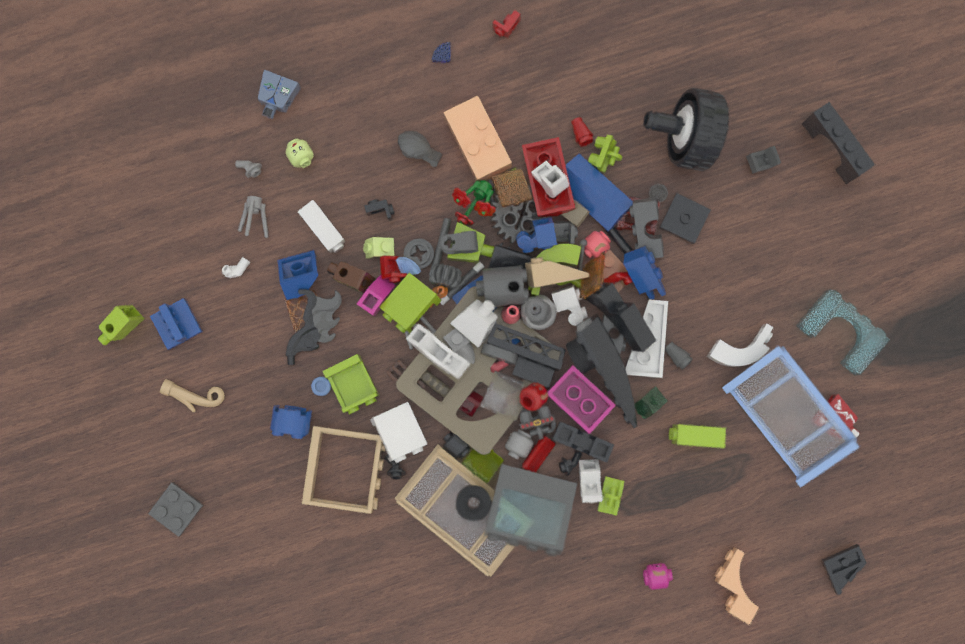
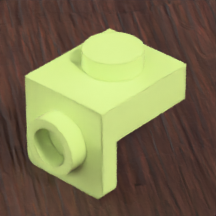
[363,237,394,259]

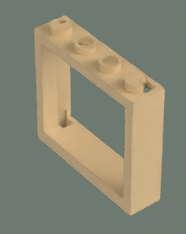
[302,426,386,514]

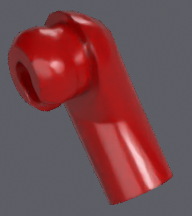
[603,272,633,285]

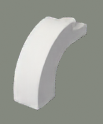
[707,324,773,367]

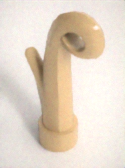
[160,379,225,412]

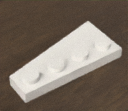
[625,300,668,378]

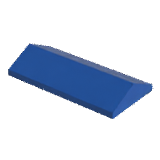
[566,154,633,232]

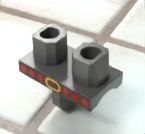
[519,406,555,440]

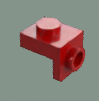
[380,255,407,283]

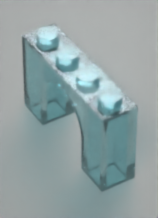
[796,289,890,376]

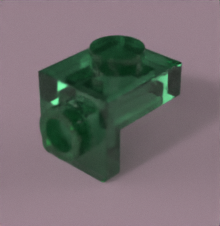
[634,386,668,419]

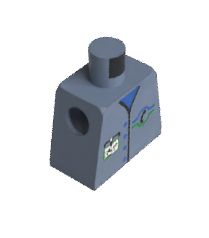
[258,70,301,119]

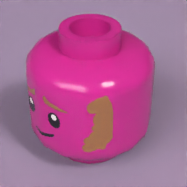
[643,563,673,590]

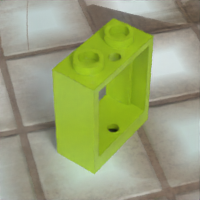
[669,424,726,448]

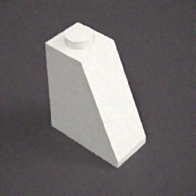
[298,200,346,253]

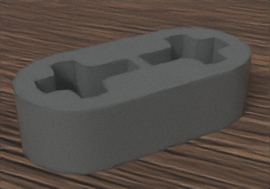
[481,343,518,365]

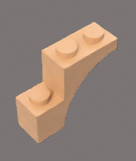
[715,547,759,625]

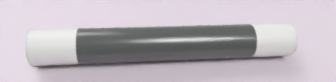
[440,261,485,305]

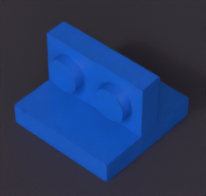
[150,298,203,350]

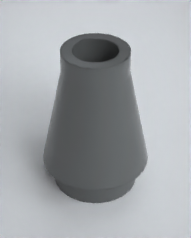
[665,342,693,370]

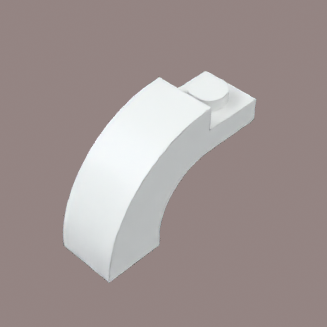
[406,324,470,379]

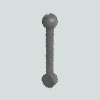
[578,239,587,271]

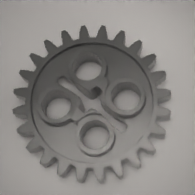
[490,182,551,245]

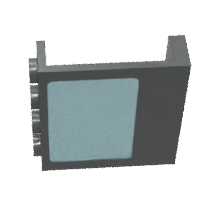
[484,464,577,557]

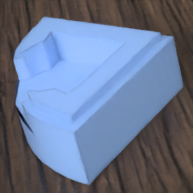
[396,257,421,275]

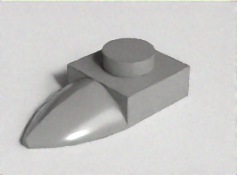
[443,328,475,364]

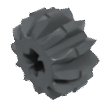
[429,263,462,289]

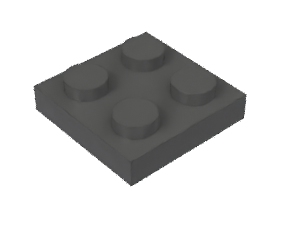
[148,482,203,537]

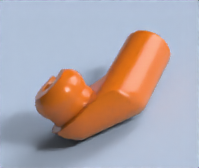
[430,285,448,308]

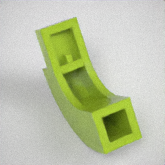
[528,244,581,297]

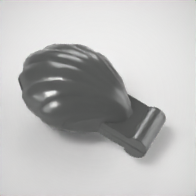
[398,131,442,167]

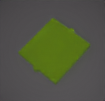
[462,449,504,483]

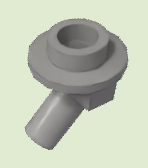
[236,160,262,178]

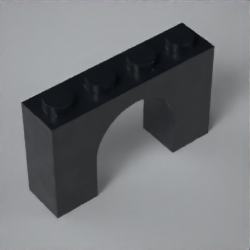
[802,102,875,184]

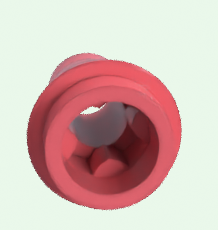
[501,305,520,324]

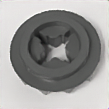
[404,239,434,269]

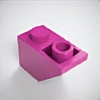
[357,275,396,317]

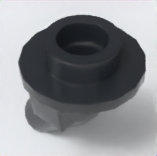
[559,451,582,476]
[384,454,406,480]

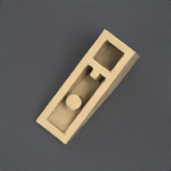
[525,257,589,288]

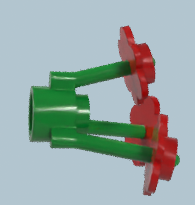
[452,180,496,226]

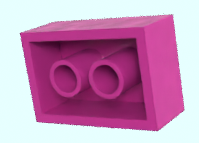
[548,366,616,434]

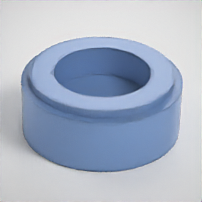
[311,377,331,396]

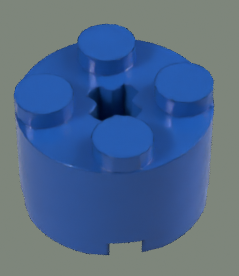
[270,405,312,439]

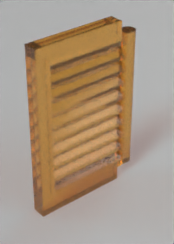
[579,252,605,299]

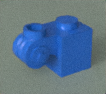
[516,217,557,253]

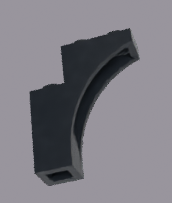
[580,281,657,352]

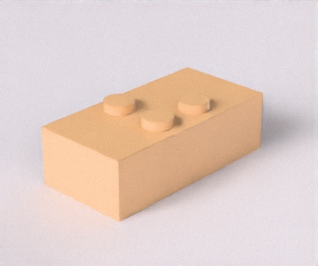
[444,96,512,181]

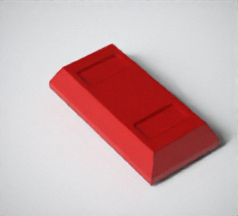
[522,436,556,473]

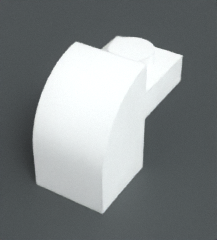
[531,161,569,198]
[579,459,602,503]

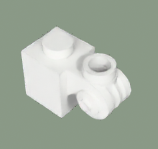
[551,285,588,326]

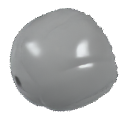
[521,295,557,330]

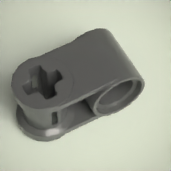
[441,231,479,255]

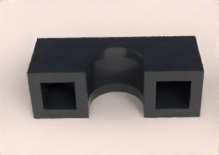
[552,422,614,463]

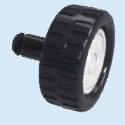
[643,88,729,171]

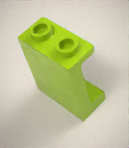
[379,273,442,334]
[323,354,380,415]

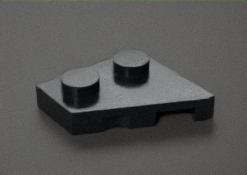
[822,544,867,595]

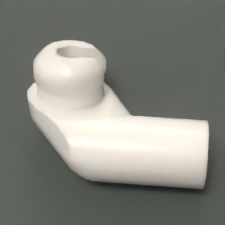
[222,257,250,278]

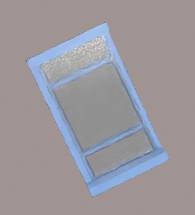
[722,346,859,487]

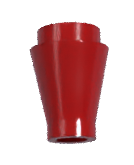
[571,117,594,147]

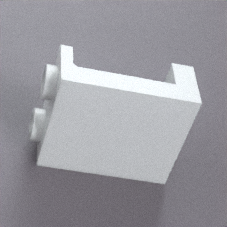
[370,402,427,463]

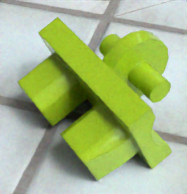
[588,134,622,173]
[597,476,625,516]

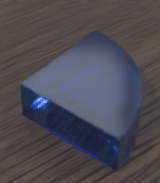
[432,42,451,62]

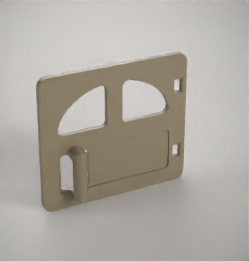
[396,286,561,455]

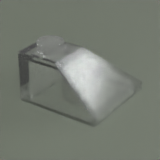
[480,371,529,421]

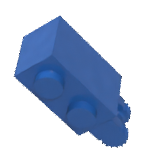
[624,246,666,300]

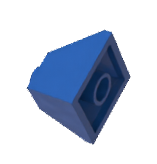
[278,250,318,300]

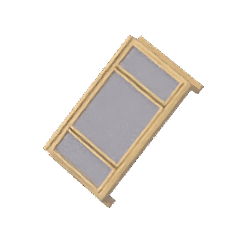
[395,444,534,576]

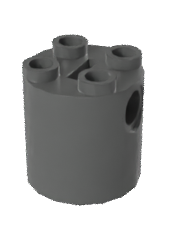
[476,266,529,307]

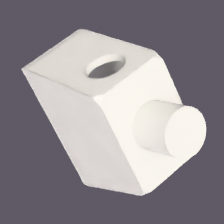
[450,300,497,347]

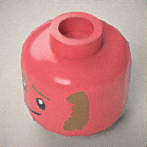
[584,231,611,259]

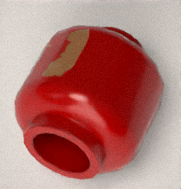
[519,383,548,411]

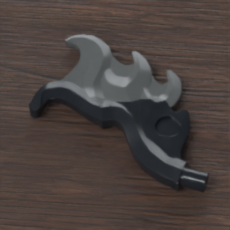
[285,289,342,365]

